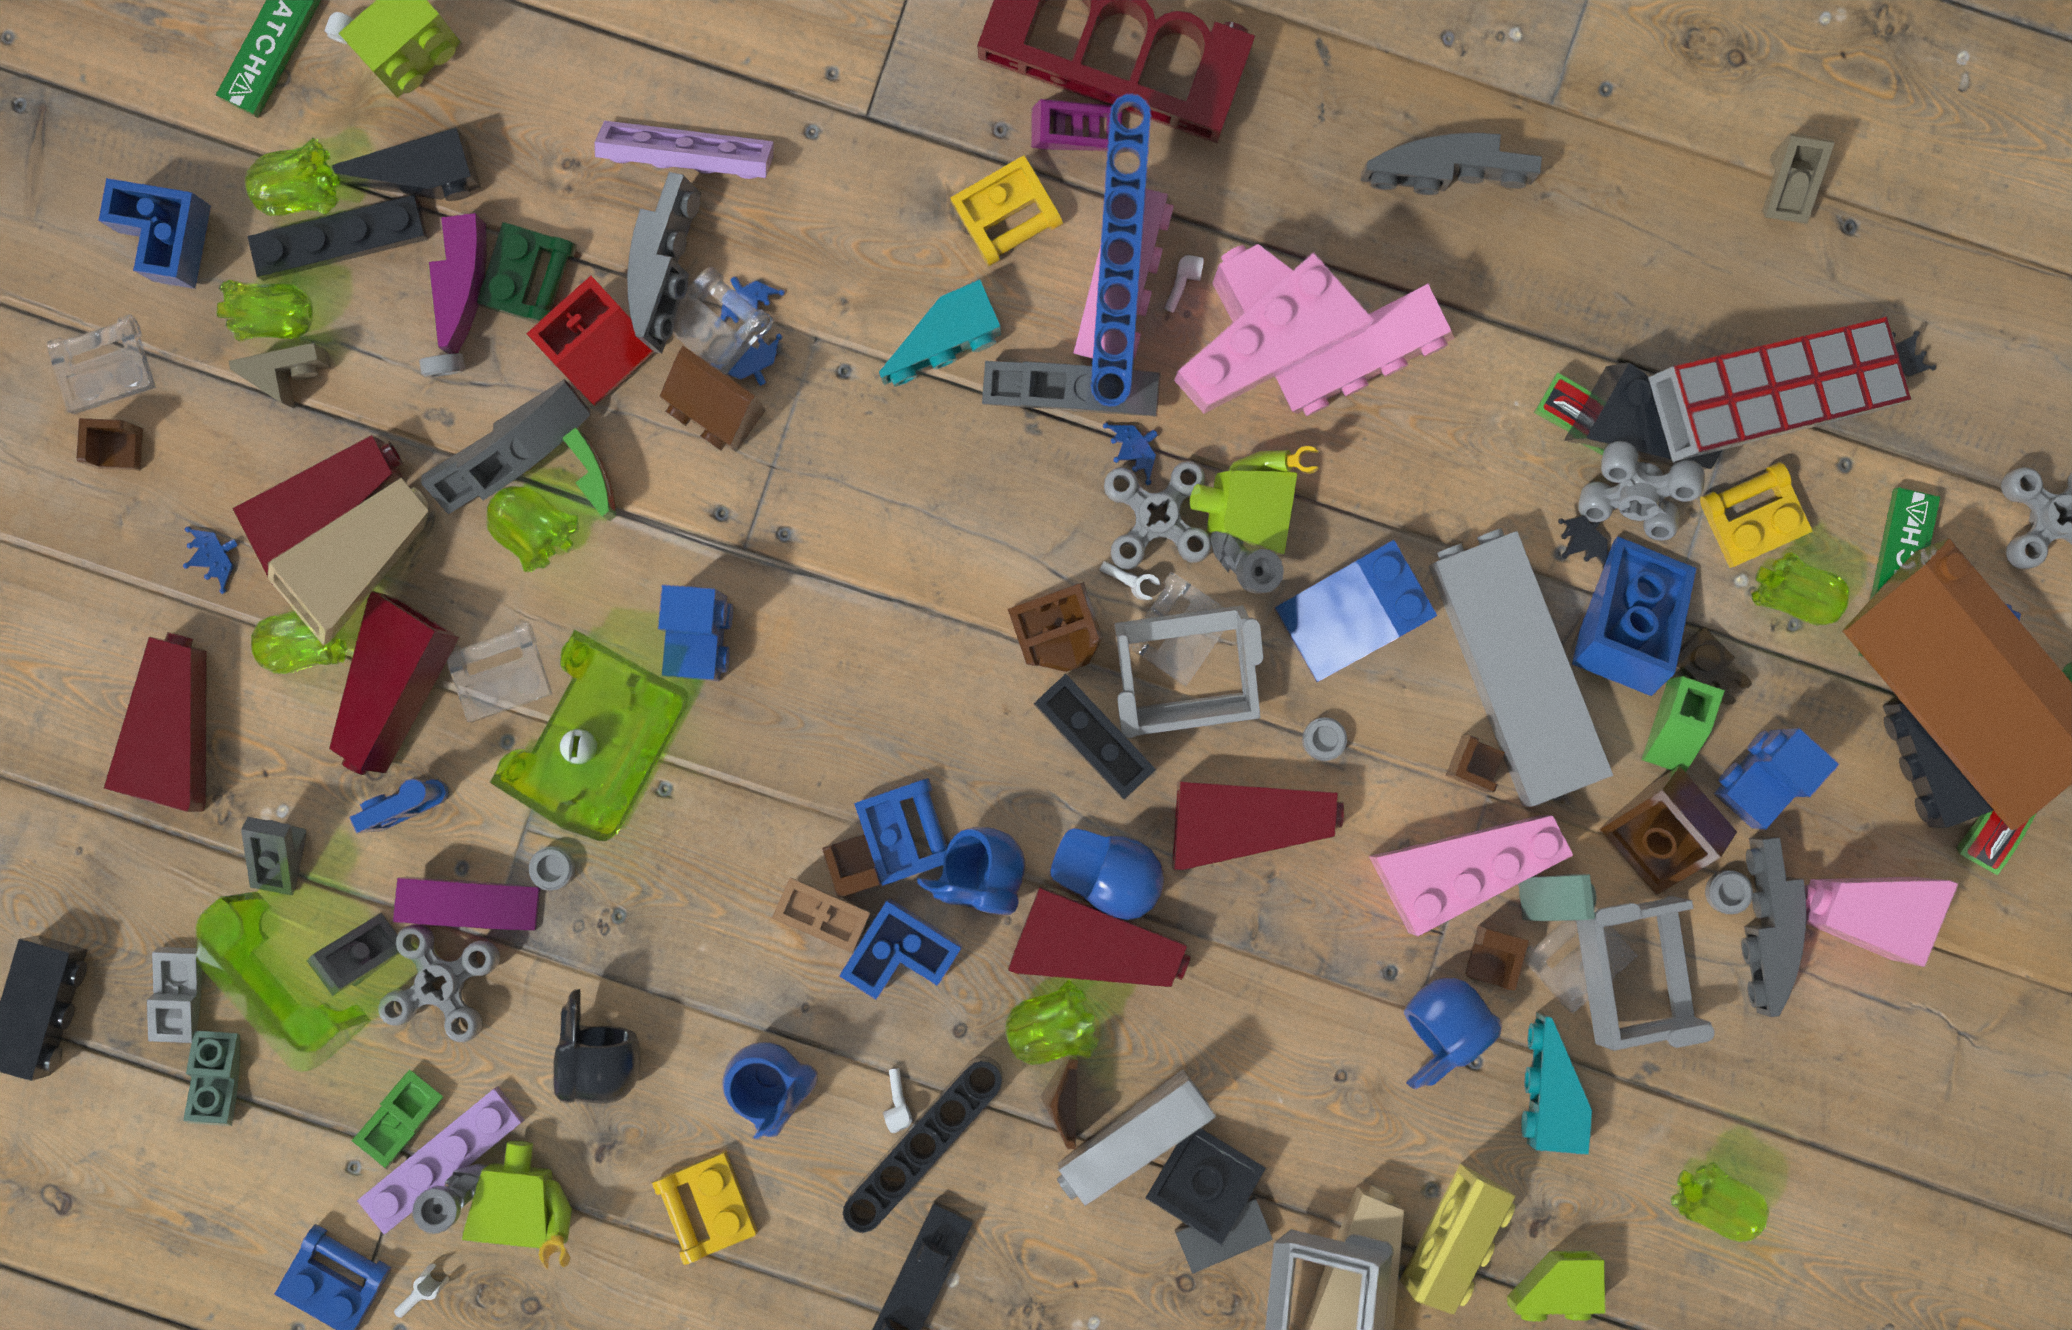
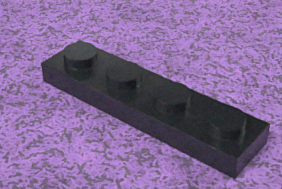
[247,195,428,281]

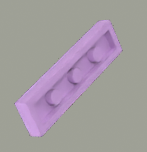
[594,121,773,179]
[357,1087,525,1235]

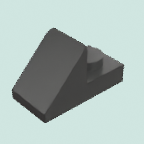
[241,817,307,895]
[307,913,400,996]

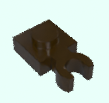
[1677,627,1752,705]

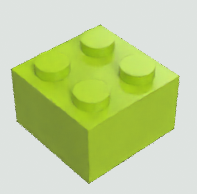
[339,0,461,98]

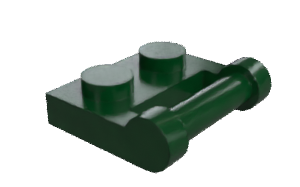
[477,222,577,323]

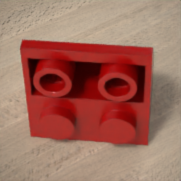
[526,275,654,406]

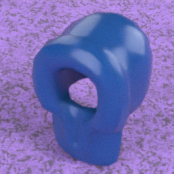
[917,827,1025,915]
[1051,828,1164,920]
[1404,978,1503,1089]
[722,1042,818,1139]

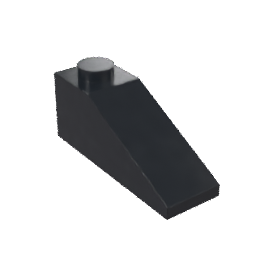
[332,127,481,201]

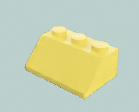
[1400,1164,1515,1315]

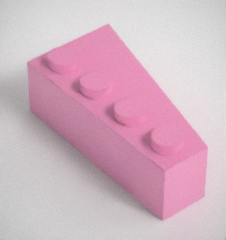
[1074,188,1174,359]
[1175,253,1374,414]
[1275,284,1454,417]
[1369,815,1573,936]

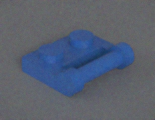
[854,778,948,886]
[349,779,449,833]
[274,1224,392,1330]

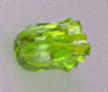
[245,137,341,216]
[217,279,313,342]
[486,486,579,572]
[1751,552,1850,626]
[251,611,348,674]
[1005,980,1099,1065]
[1670,1161,1769,1242]

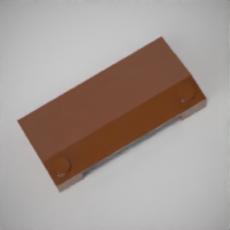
[1842,538,2072,830]

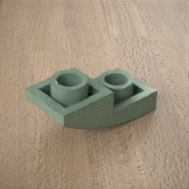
[1518,874,1597,921]
[183,1031,240,1126]

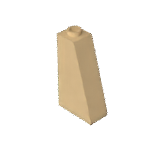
[268,478,429,646]
[1300,1185,1404,1330]

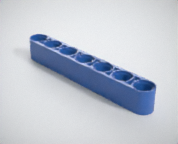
[1091,94,1151,407]

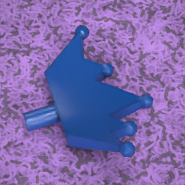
[717,276,785,330]
[713,334,782,386]
[1103,423,1158,485]
[183,526,238,594]

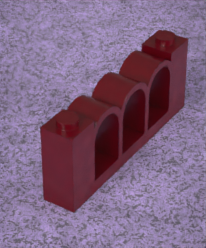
[977,0,1255,144]

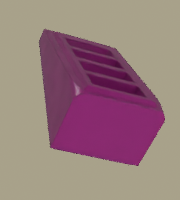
[1031,99,1122,151]

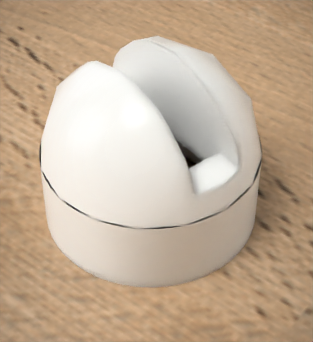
[560,729,597,764]

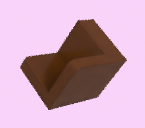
[77,418,143,471]
[1445,735,1505,793]
[822,834,881,898]
[1465,926,1529,991]

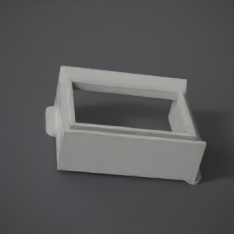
[1114,605,1263,738]
[1576,896,1715,1051]
[1265,1229,1394,1330]

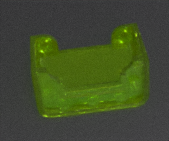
[490,629,689,841]
[195,891,371,1072]

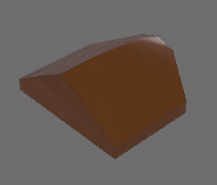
[1008,582,1103,672]
[1041,1052,1078,1149]

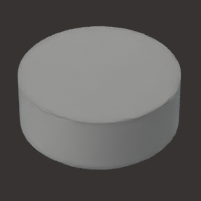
[419,354,465,377]
[1302,717,1347,761]
[529,847,575,890]
[1705,870,1753,914]

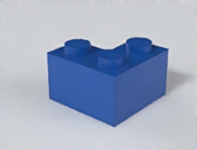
[98,178,211,289]
[658,585,733,681]
[1714,728,1839,829]
[839,898,963,1000]

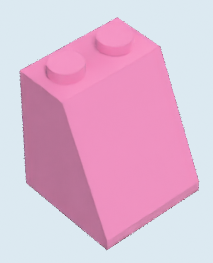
[1212,244,1293,323]
[1805,877,1958,967]

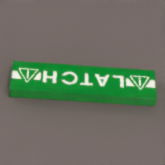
[215,0,321,118]
[1858,487,1940,657]

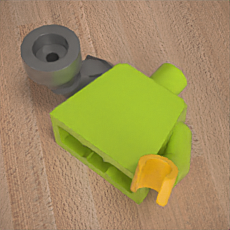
[1190,446,1319,594]
[412,1141,572,1269]

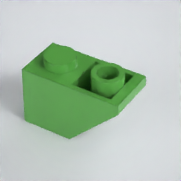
[1641,676,1724,772]

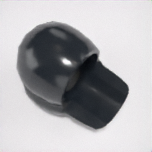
[553,989,641,1104]

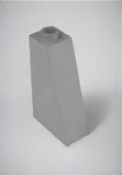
[1057,1069,1216,1206]

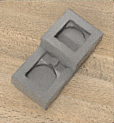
[147,947,202,1043]

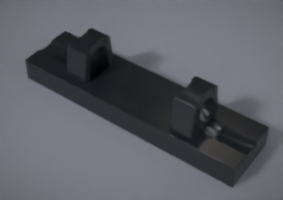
[872,1201,973,1330]

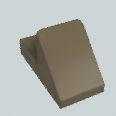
[1762,133,1835,224]
[229,343,330,409]

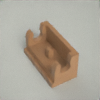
[772,877,871,953]

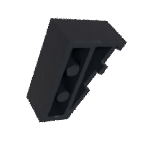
[1564,363,1722,469]

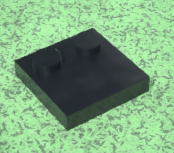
[1145,1128,1266,1246]

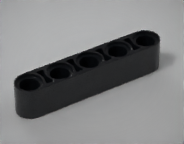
[843,1056,1003,1233]

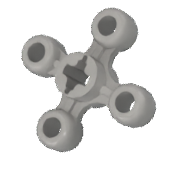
[1578,441,1705,541]
[1104,461,1212,569]
[2001,467,2072,569]
[378,924,500,1042]

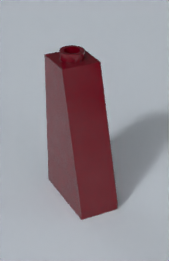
[232,435,404,585]
[329,591,460,775]
[103,632,207,812]
[1172,782,1344,870]
[1008,886,1191,987]

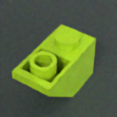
[1507,1251,1605,1322]

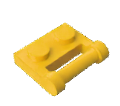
[950,155,1063,266]
[1700,462,1813,568]
[651,1151,758,1265]

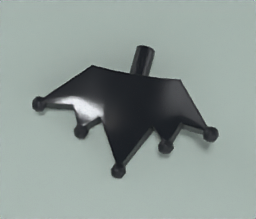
[1892,331,1937,377]
[1558,515,1607,568]

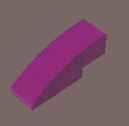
[429,213,487,354]
[393,876,540,931]

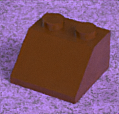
[660,346,766,452]
[1600,766,1737,895]

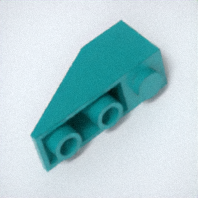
[879,279,1001,387]
[1521,1013,1592,1155]

